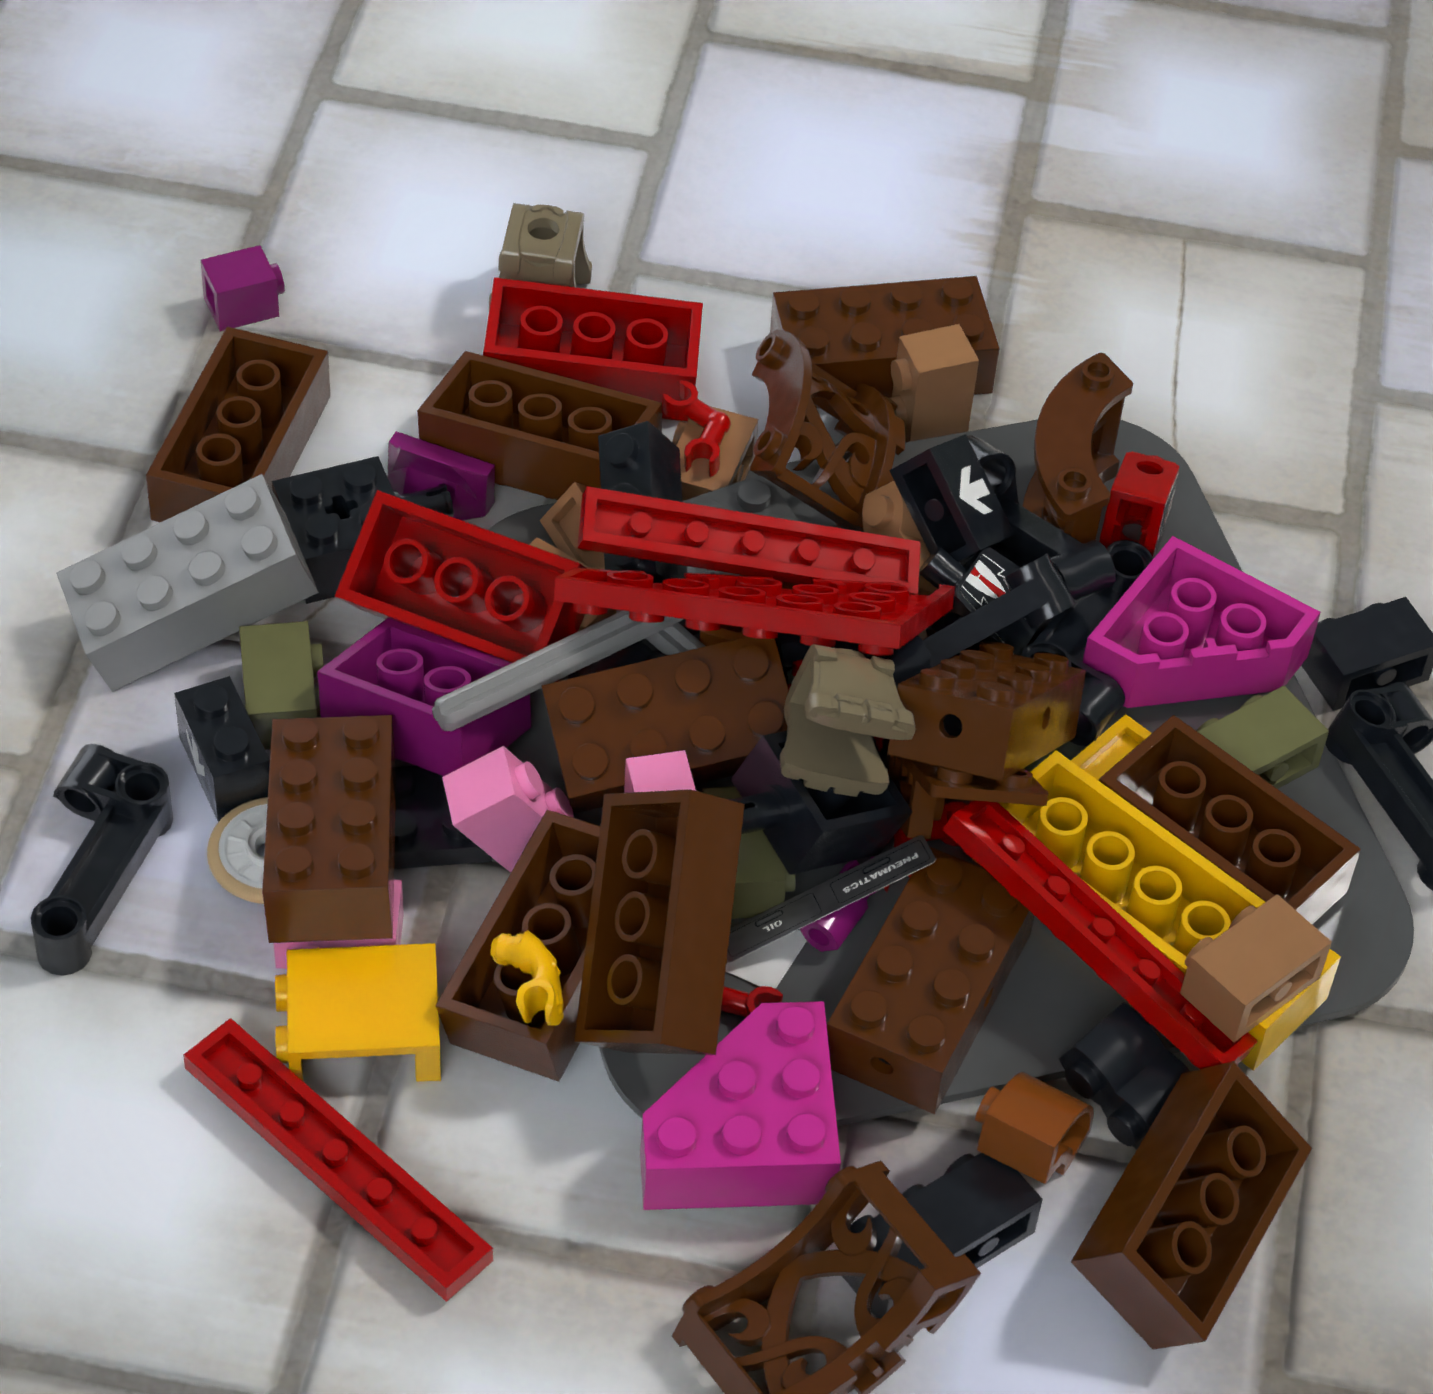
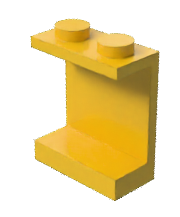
[275,943,441,1082]

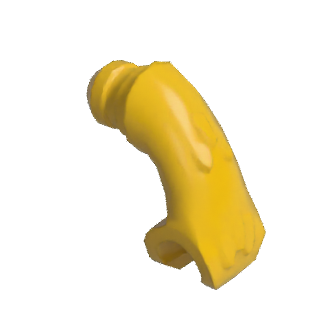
[491,930,564,1026]

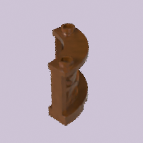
[750,329,906,532]
[1022,353,1133,544]
[672,1161,981,1394]

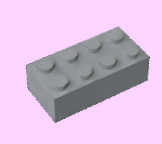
[56,474,319,692]

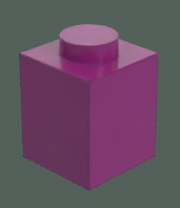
[200,245,285,332]

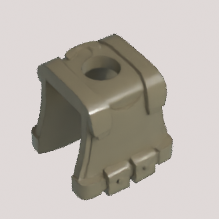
[489,203,592,308]
[779,644,916,797]

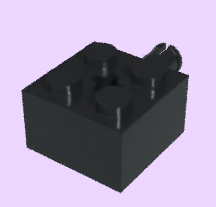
[272,456,454,604]
[728,731,913,875]

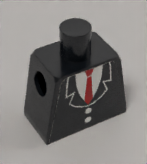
[919,547,1040,656]

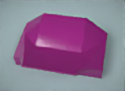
[388,431,495,521]

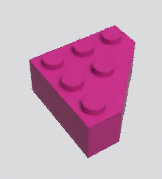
[1083,536,1321,708]
[640,1001,841,1210]

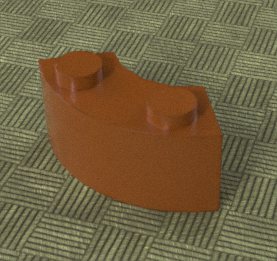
[975,1072,1094,1185]

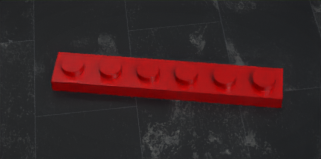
[577,486,921,595]
[943,801,1258,1069]
[183,1018,493,1302]

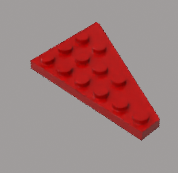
[554,568,955,656]

